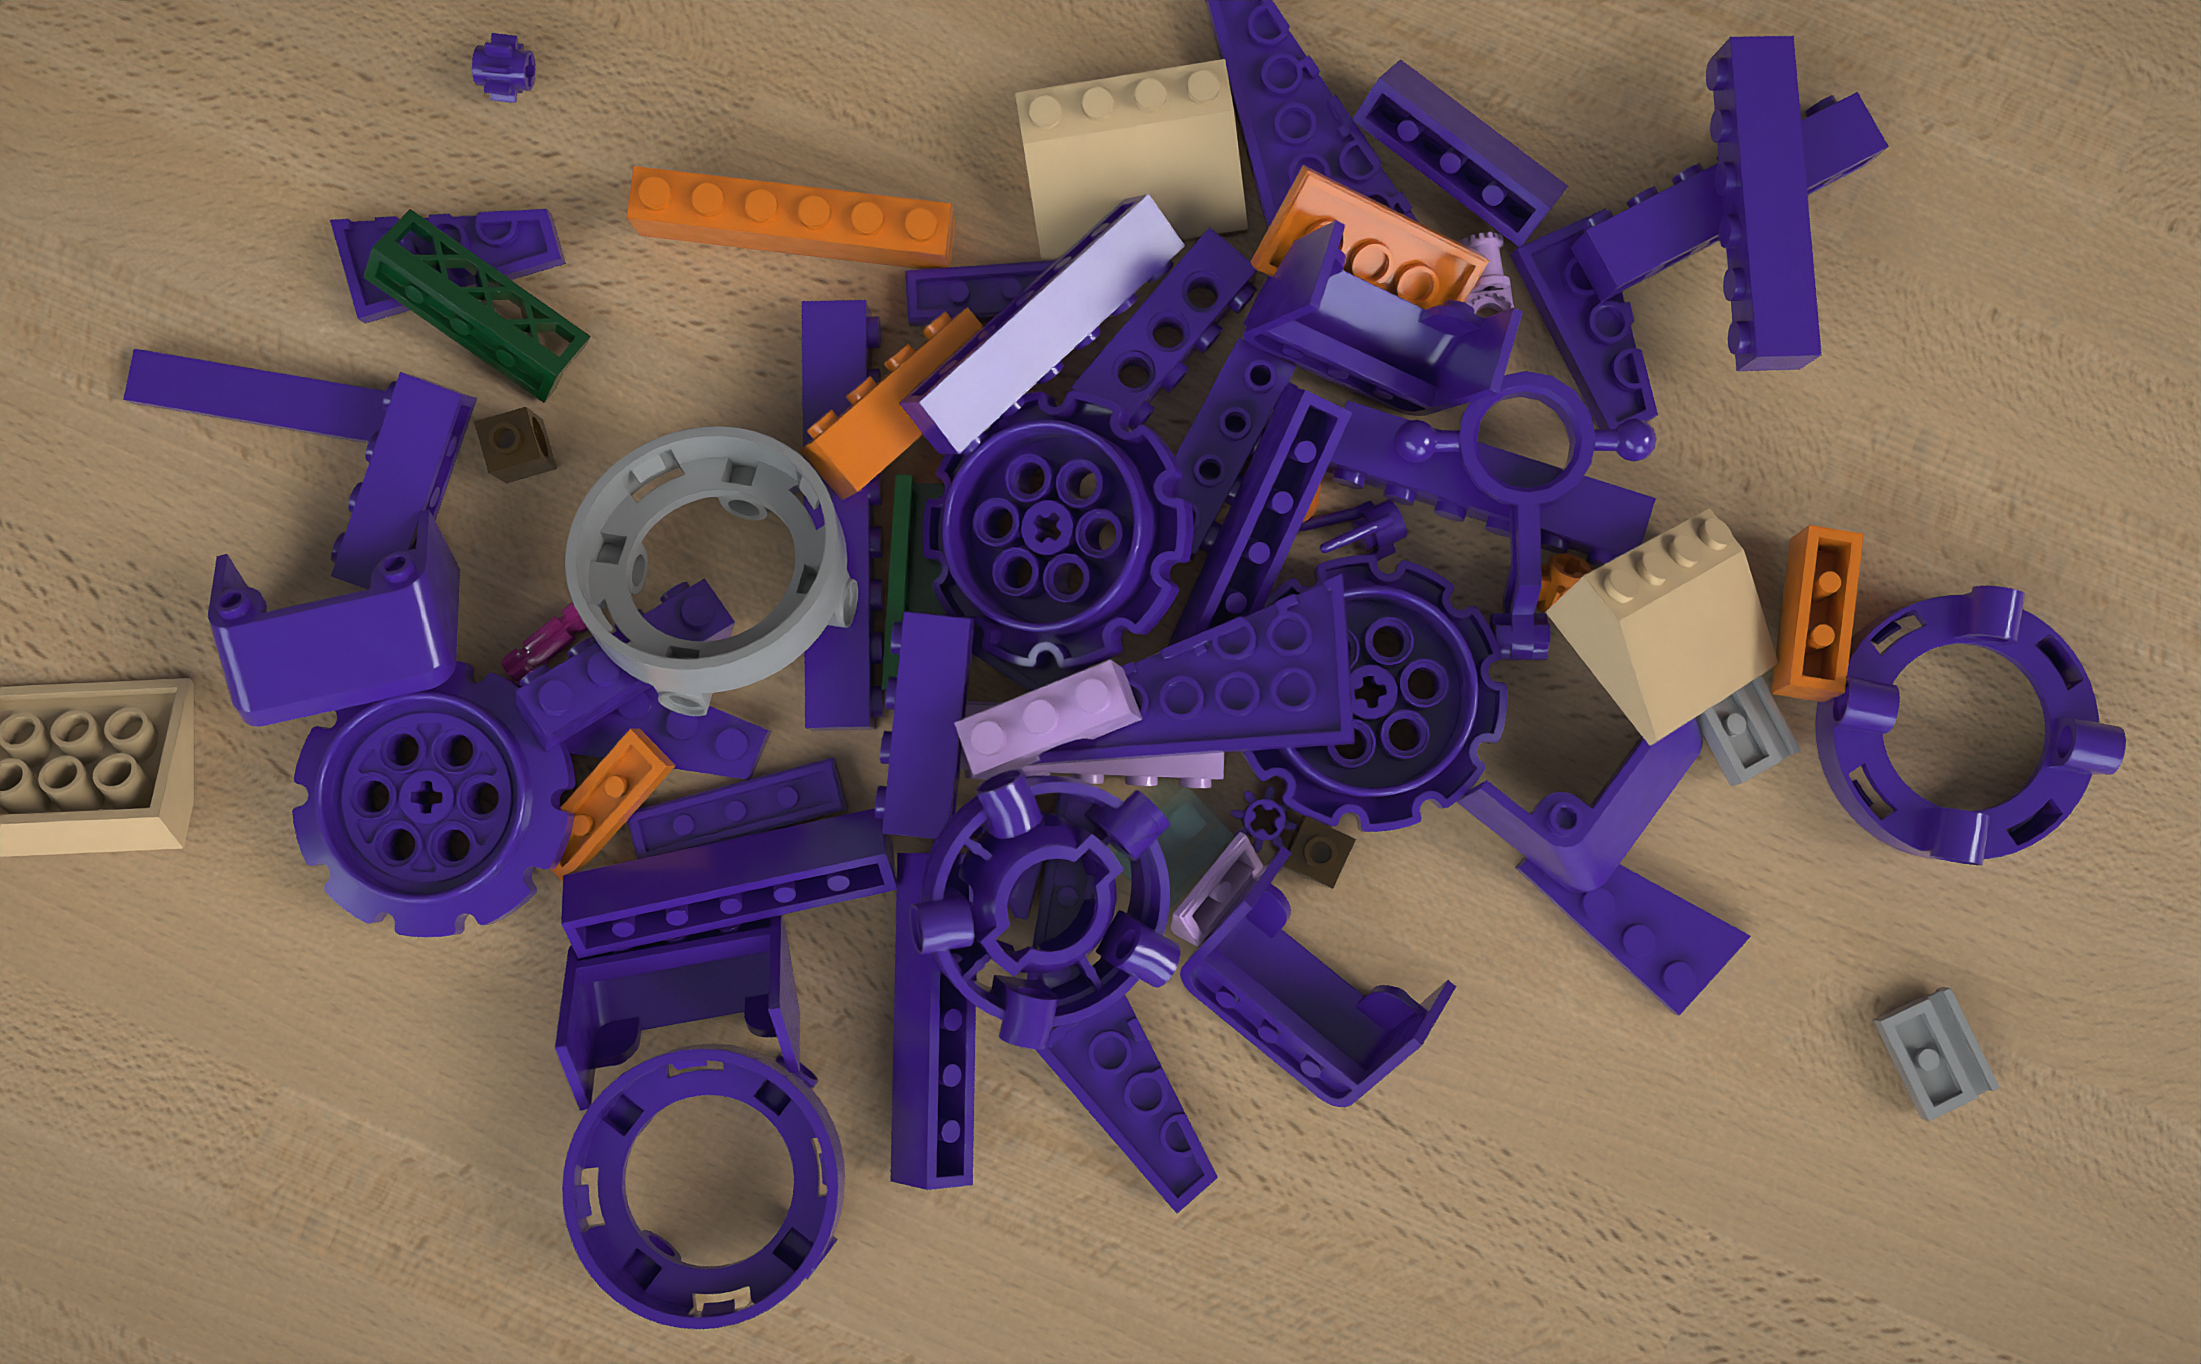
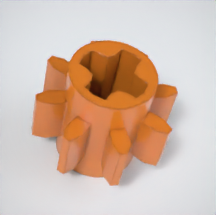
[1536,553,1592,617]

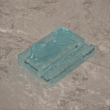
[1114,787,1235,909]

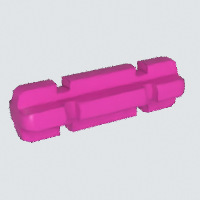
[501,601,588,682]

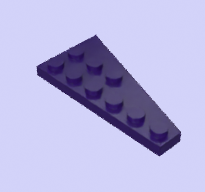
[1205,0,1418,230]
[1027,574,1355,766]

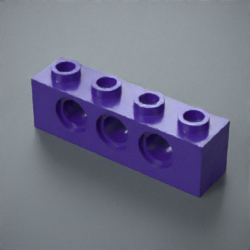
[1071,227,1258,430]

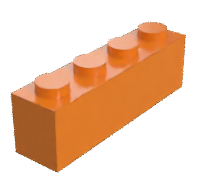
[799,307,983,500]

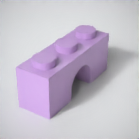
[955,660,1142,779]

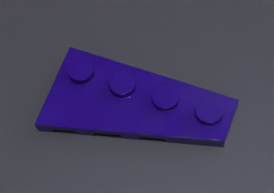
[1510,208,1658,429]
[330,209,566,324]
[565,658,771,780]
[1515,857,1751,1016]
[1035,995,1218,1214]

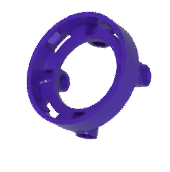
[1815,585,2126,866]
[562,1044,845,1330]

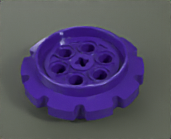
[922,391,1194,669]
[1241,555,1508,832]
[292,661,576,938]

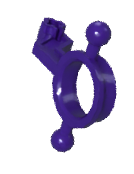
[1394,371,1657,661]

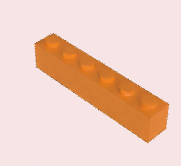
[626,166,956,269]

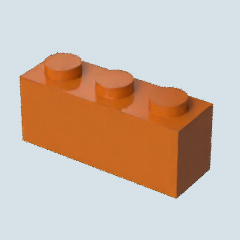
[1771,525,1864,702]

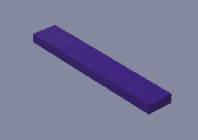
[123,349,386,443]

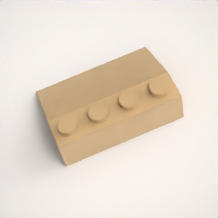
[1015,59,1248,261]
[1545,508,1778,746]
[0,678,194,857]

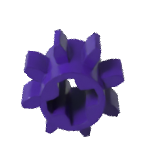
[472,33,536,103]
[1230,787,1297,853]

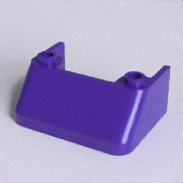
[1243,220,1523,416]
[208,509,460,727]
[1457,718,1703,893]
[1180,846,1456,1107]
[555,915,800,1111]

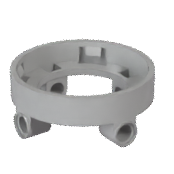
[565,426,858,716]

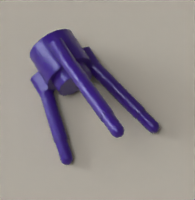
[1298,499,1407,562]

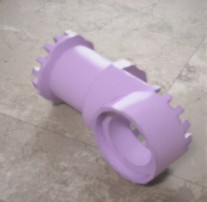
[1458,232,1514,314]

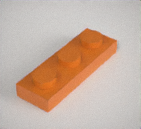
[551,728,676,882]

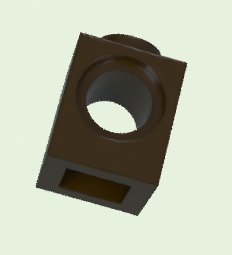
[474,407,557,484]
[1282,816,1356,889]

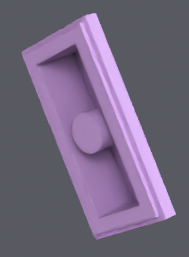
[1170,832,1263,947]

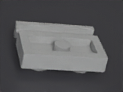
[1695,676,1801,786]
[1873,987,2000,1121]

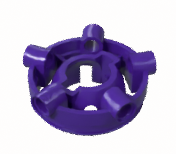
[910,769,1181,1049]

